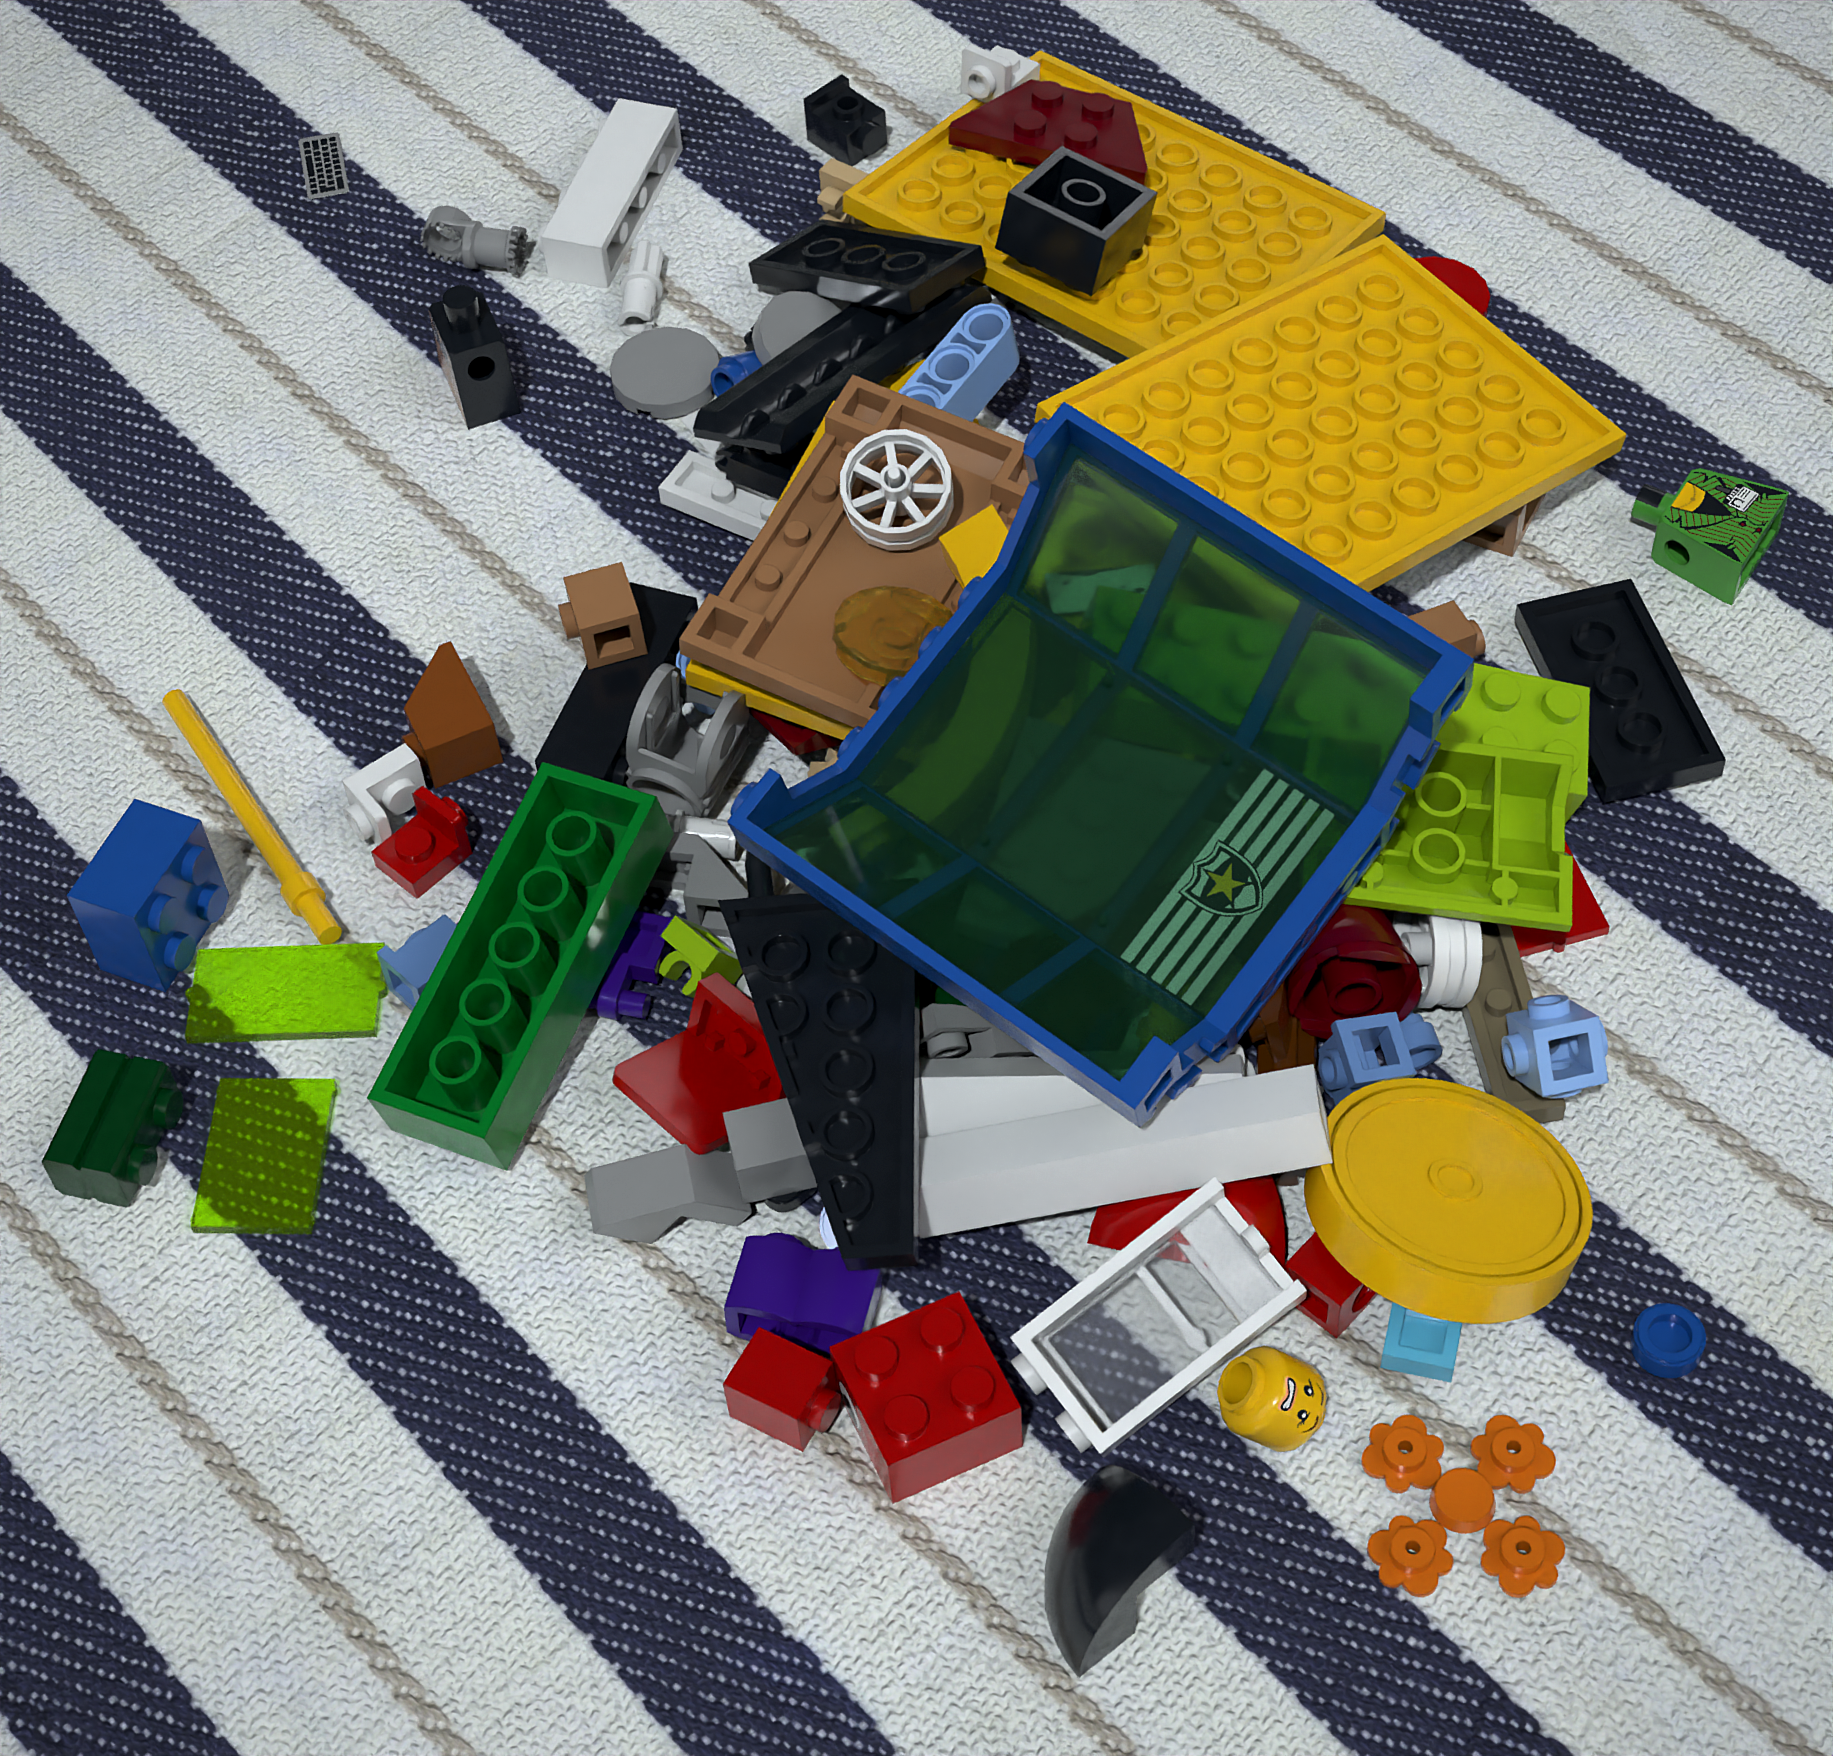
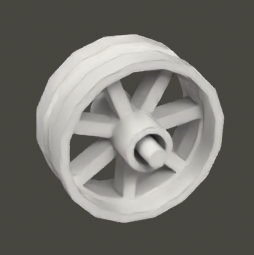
[840,429,954,551]
[1393,911,1483,1008]

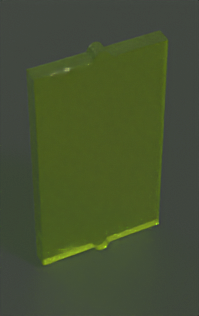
[185,942,388,1044]

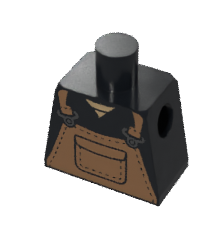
[428,285,521,430]

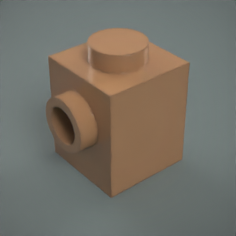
[558,562,648,670]

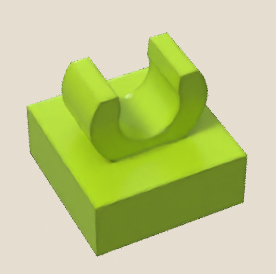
[659,915,743,998]

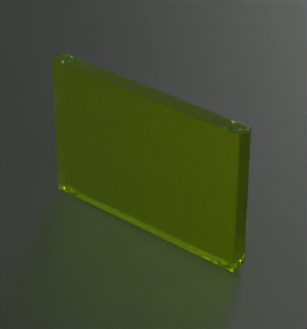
[190,1078,338,1234]

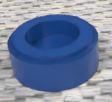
[1630,1303,1706,1378]

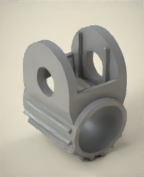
[625,663,750,818]

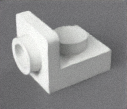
[961,44,1040,103]
[342,743,426,846]

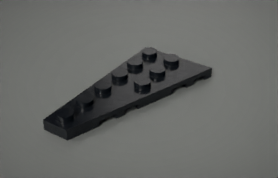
[718,883,920,1271]

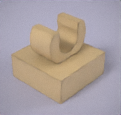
[817,158,870,227]

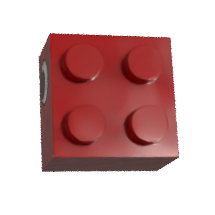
[829,1291,1023,1504]

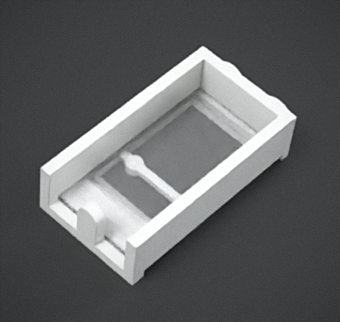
[1010,1177,1307,1458]

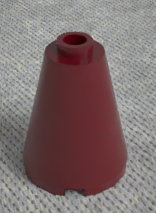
[1286,870,1423,1040]

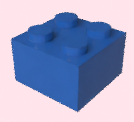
[67,798,230,992]

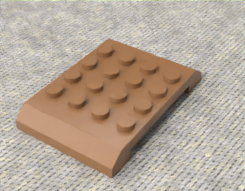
[679,375,1029,751]

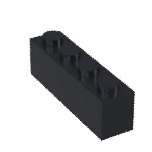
[535,582,698,787]

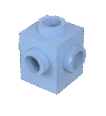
[1501,995,1609,1099]

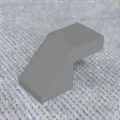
[648,832,749,938]
[584,1144,752,1244]

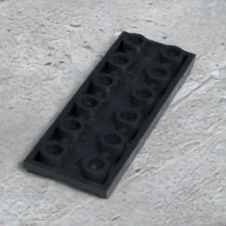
[693,285,992,455]

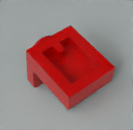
[371,786,472,899]

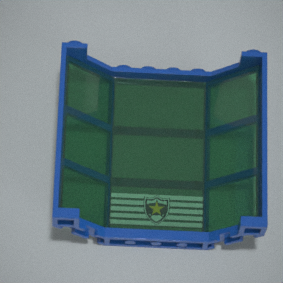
[727,402,1475,1128]

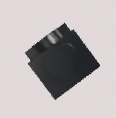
[803,74,888,167]

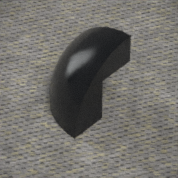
[1044,1465,1195,1678]

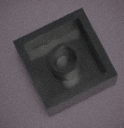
[995,146,1158,296]

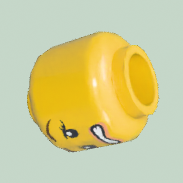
[1217,1346,1327,1452]

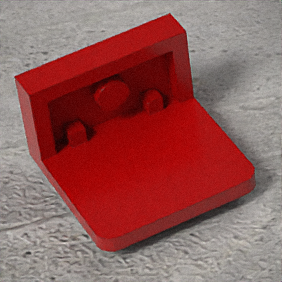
[612,972,787,1155]

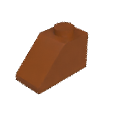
[401,641,503,789]

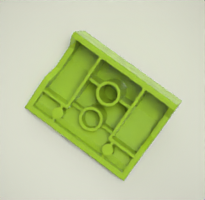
[1297,723,1574,932]

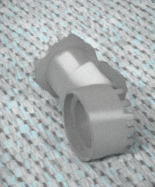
[420,206,529,274]

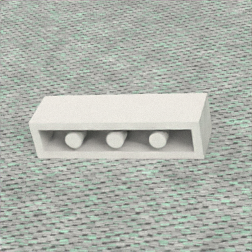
[538,98,683,289]

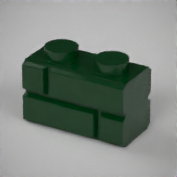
[41,1049,183,1208]

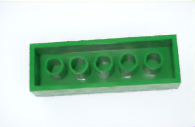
[367,762,674,1171]

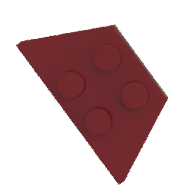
[948,79,1148,186]

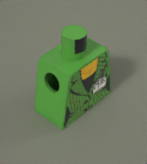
[1631,468,1789,605]

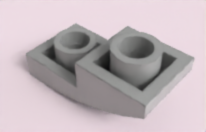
[919,1003,1038,1059]

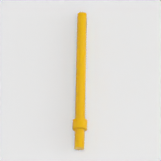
[162,689,342,945]

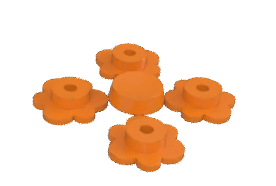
[1361,1415,1565,1598]

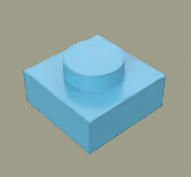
[1380,1302,1462,1383]

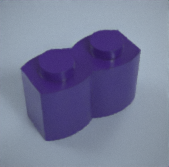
[724,1232,882,1358]

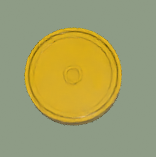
[1304,1078,1593,1324]

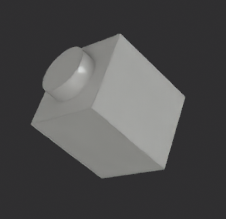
[723,1098,817,1204]

